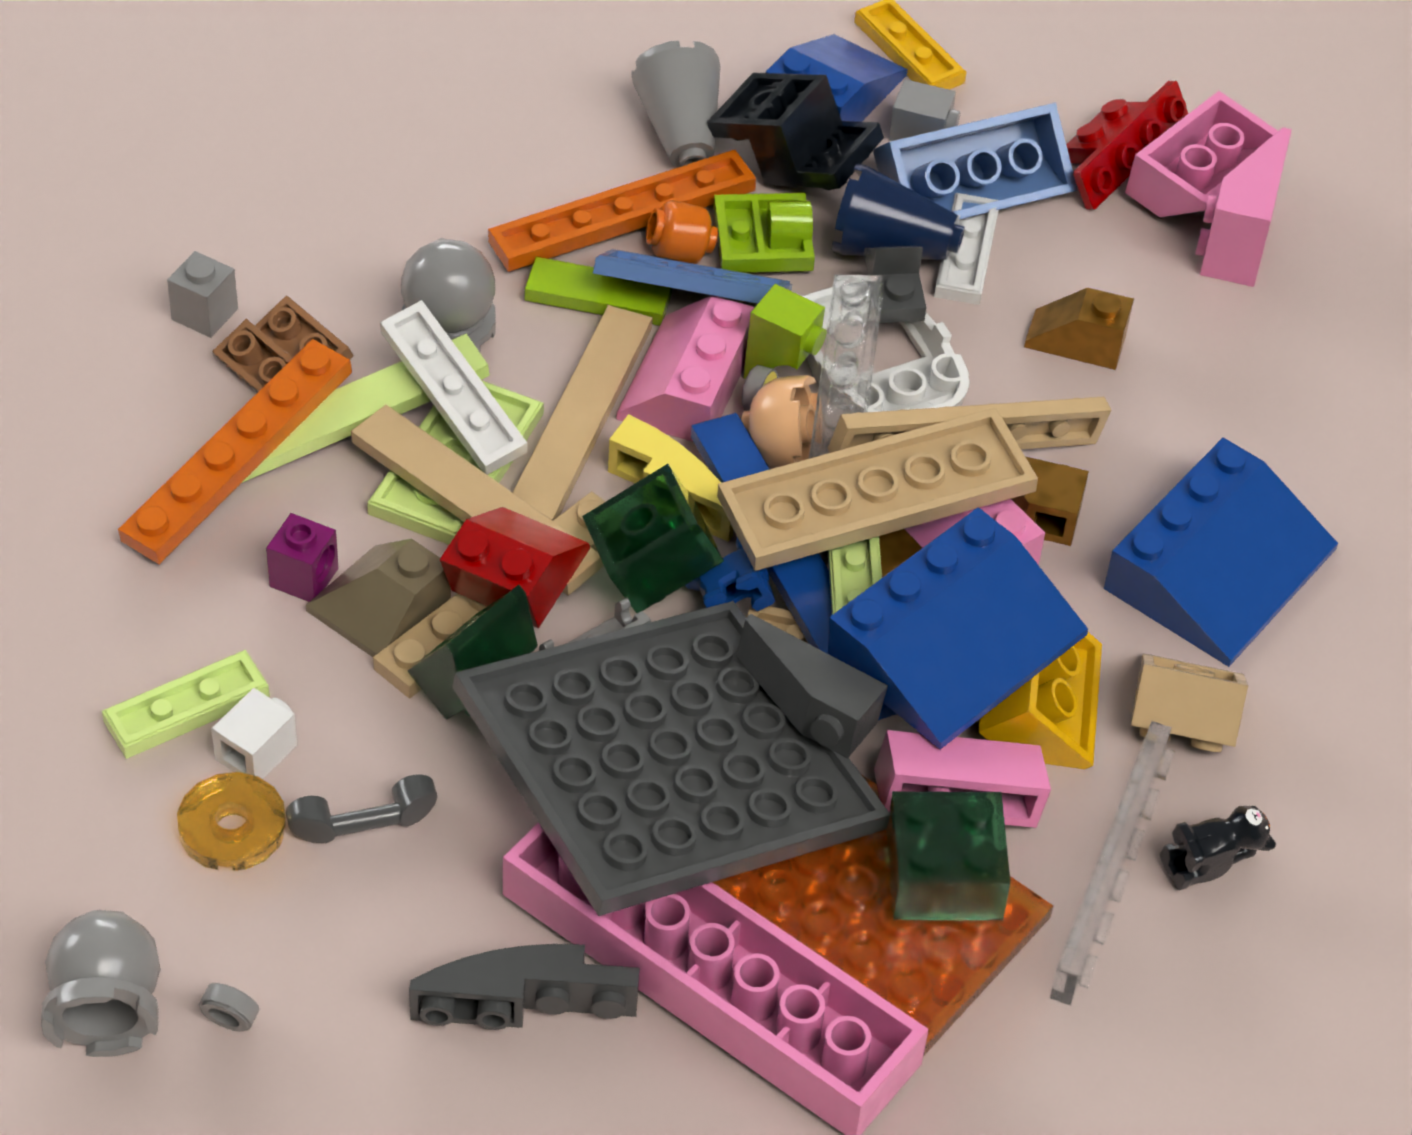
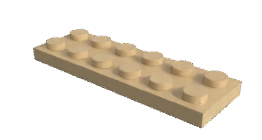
[717,407,1038,571]

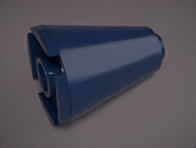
[832,164,965,260]

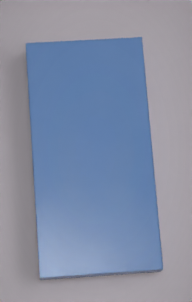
[593,249,792,304]

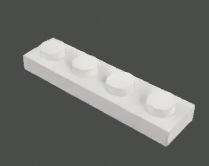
[380,300,527,475]

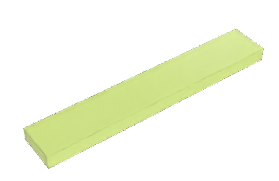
[242,333,490,483]

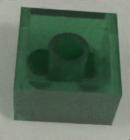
[582,464,724,613]
[887,791,1011,921]

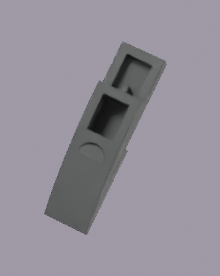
[409,944,640,1030]

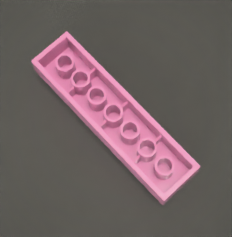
[503,822,928,1135]

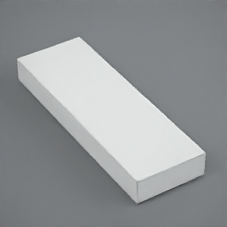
[934,193,999,305]

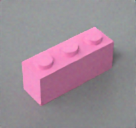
[874,730,1051,828]

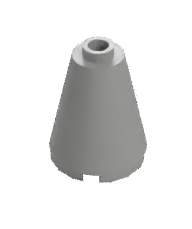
[631,41,720,167]

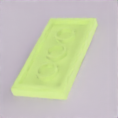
[367,380,544,545]

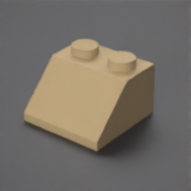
[1131,653,1248,752]

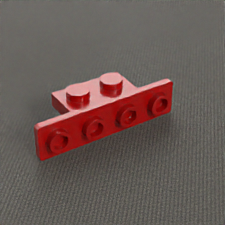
[1066,81,1188,210]

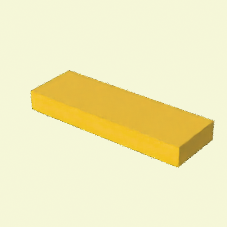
[854,0,966,90]

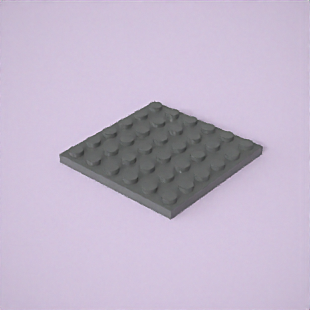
[453,601,891,916]

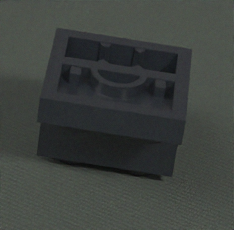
[707,73,884,190]

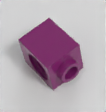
[266,513,339,602]

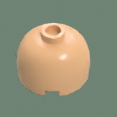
[741,375,824,469]

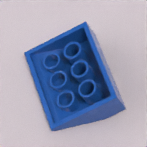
[1104,437,1338,667]
[828,507,1088,750]

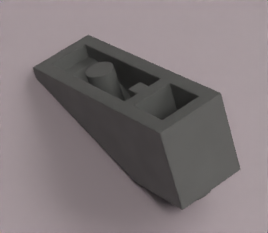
[736,613,888,759]

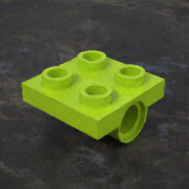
[713,193,815,273]

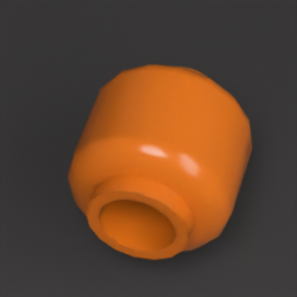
[646,200,718,264]

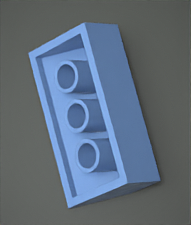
[873,102,1077,220]

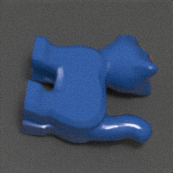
[681,537,775,611]

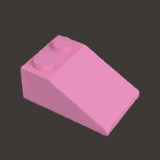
[1195,127,1292,287]

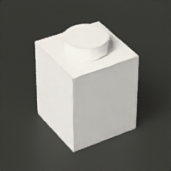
[211,688,297,786]

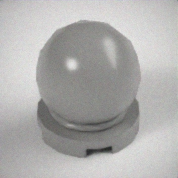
[401,238,496,352]
[41,910,160,1057]

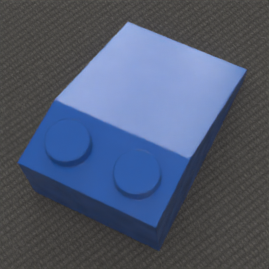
[766,34,908,122]

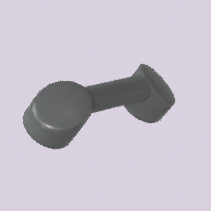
[286,774,437,843]

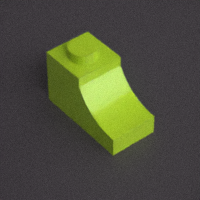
[743,284,827,379]

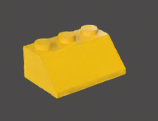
[979,632,1102,769]

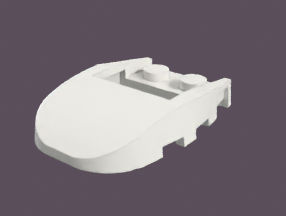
[803,276,970,414]

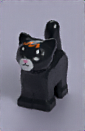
[1159,806,1276,890]

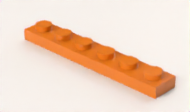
[488,149,756,272]
[118,339,352,564]

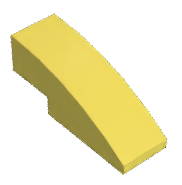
[608,414,734,542]

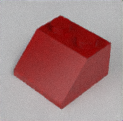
[439,507,590,629]

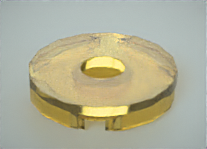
[177,772,286,871]

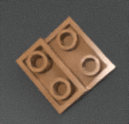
[212,295,354,392]

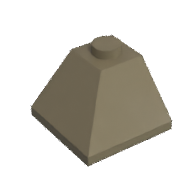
[306,538,451,657]

